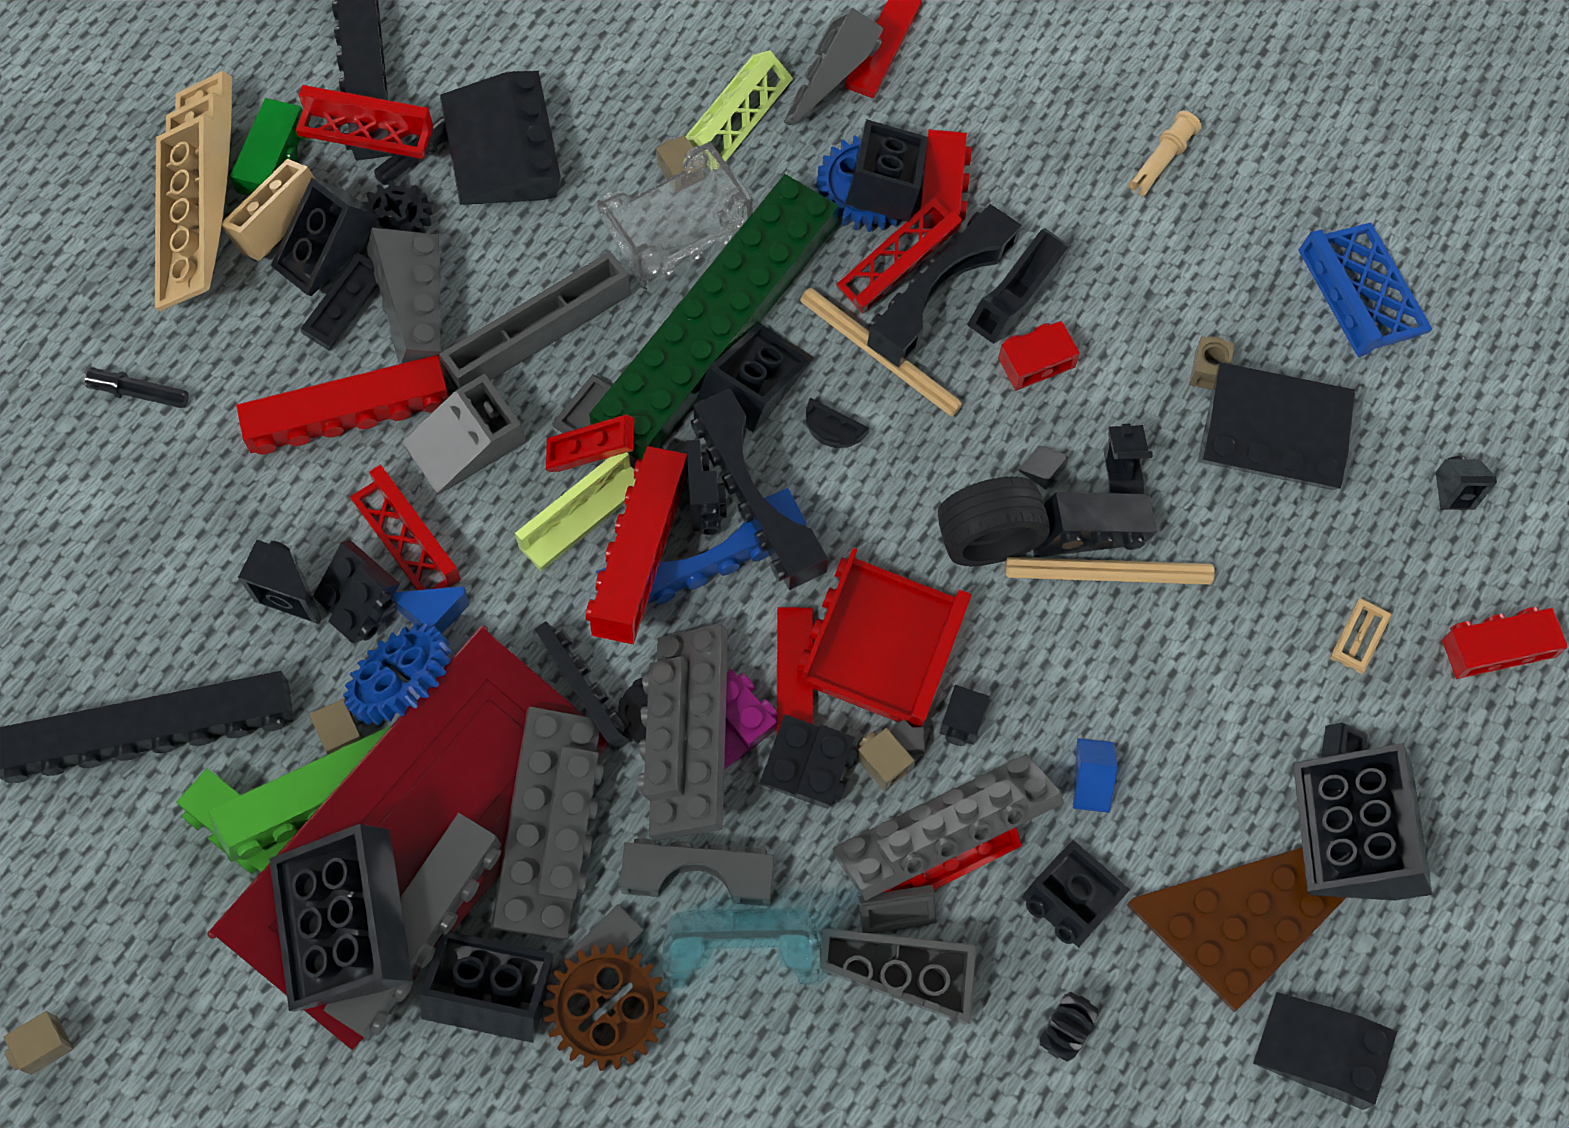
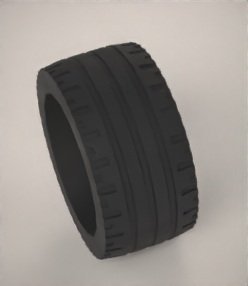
[938,476,1050,567]

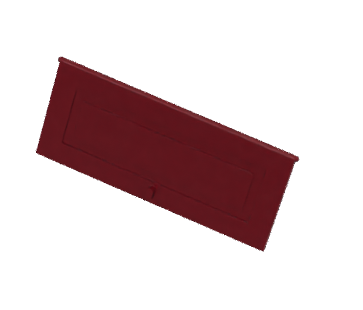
[208,625,609,1051]

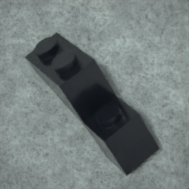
[967,228,1072,344]

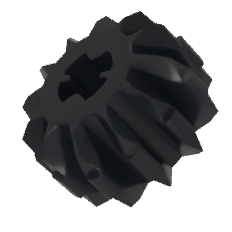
[1040,992,1099,1062]

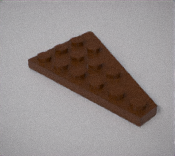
[1127,848,1347,1012]

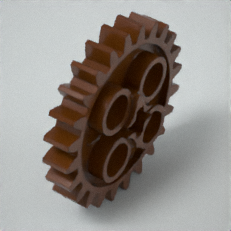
[543,943,668,1071]

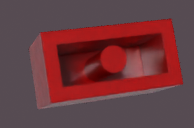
[998,321,1080,391]

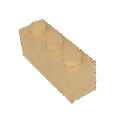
[221,159,315,261]

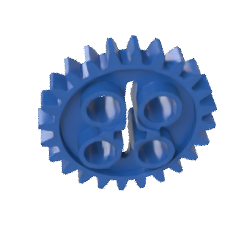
[816,135,922,232]
[343,623,452,725]

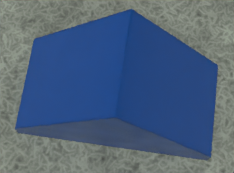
[393,586,469,634]
[1073,738,1118,813]

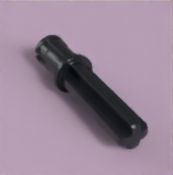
[374,116,447,185]
[85,367,189,408]

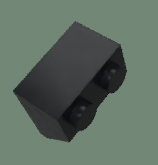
[238,540,321,624]

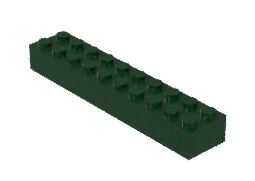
[589,174,839,459]

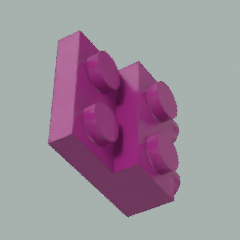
[724,669,778,771]

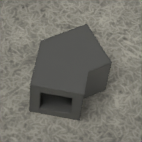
[890,720,925,755]

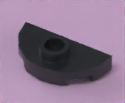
[806,398,869,448]
[618,677,648,743]

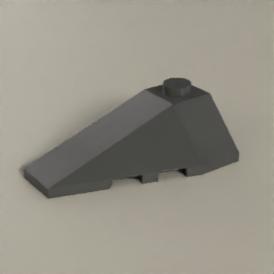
[784,7,884,125]

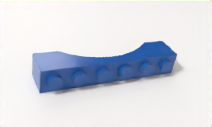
[596,488,806,604]

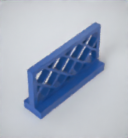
[1298,222,1432,357]

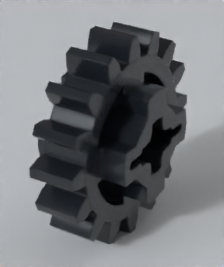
[361,180,433,235]

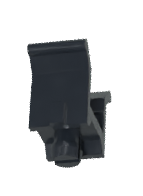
[1104,423,1153,494]

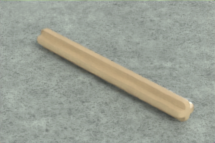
[800,288,962,416]
[1005,557,1215,585]

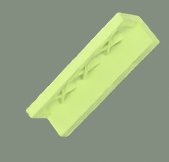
[686,50,793,167]
[515,453,636,572]

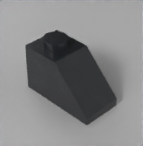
[1435,456,1497,510]

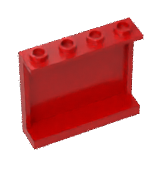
[797,548,972,728]

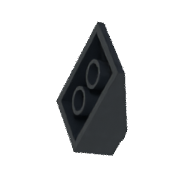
[845,119,928,222]
[270,178,379,296]
[698,323,814,433]
[1253,992,1398,1110]

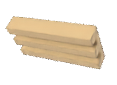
[1330,598,1392,674]

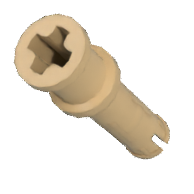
[1128,110,1201,196]

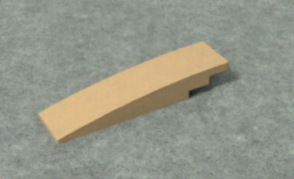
[155,71,232,311]

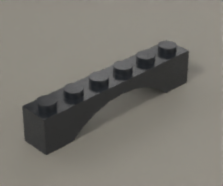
[867,204,1022,368]
[690,388,828,590]

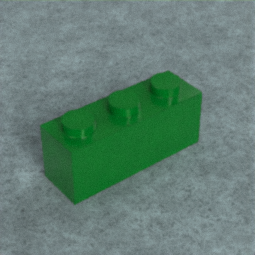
[230,98,309,196]

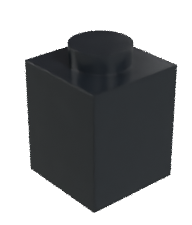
[939,685,990,746]

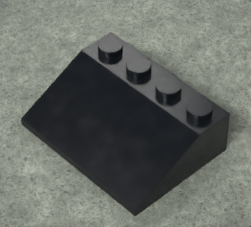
[440,70,561,205]
[1198,362,1355,490]
[1293,743,1433,901]
[269,824,413,1012]

